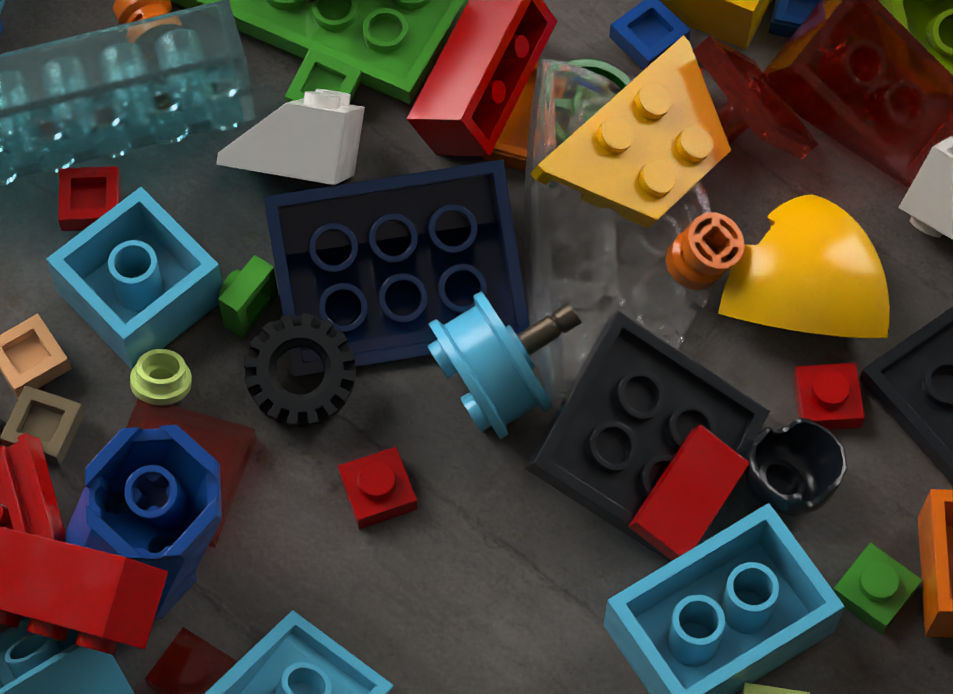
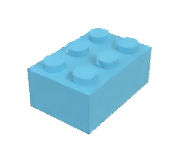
[604,503,845,694]

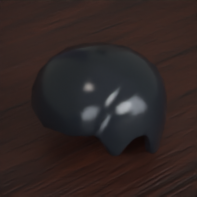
[744,417,848,516]

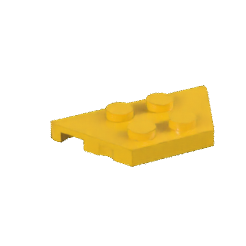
[530,35,731,229]

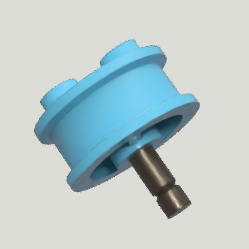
[428,291,582,440]

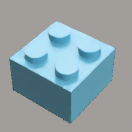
[46,187,223,370]

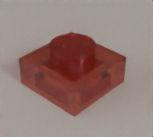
[145,627,236,694]

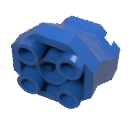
[65,425,222,620]

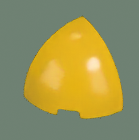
[718,194,890,338]

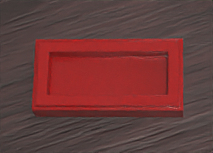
[628,425,749,561]

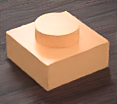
[0,313,72,399]

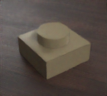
[0,385,85,467]

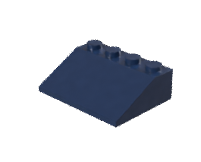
[264,159,530,377]

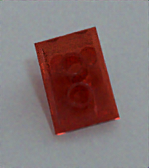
[759,0,953,187]

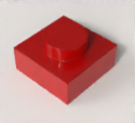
[58,166,121,231]
[793,362,865,430]
[338,447,417,529]

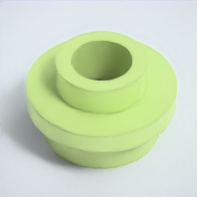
[130,349,192,405]

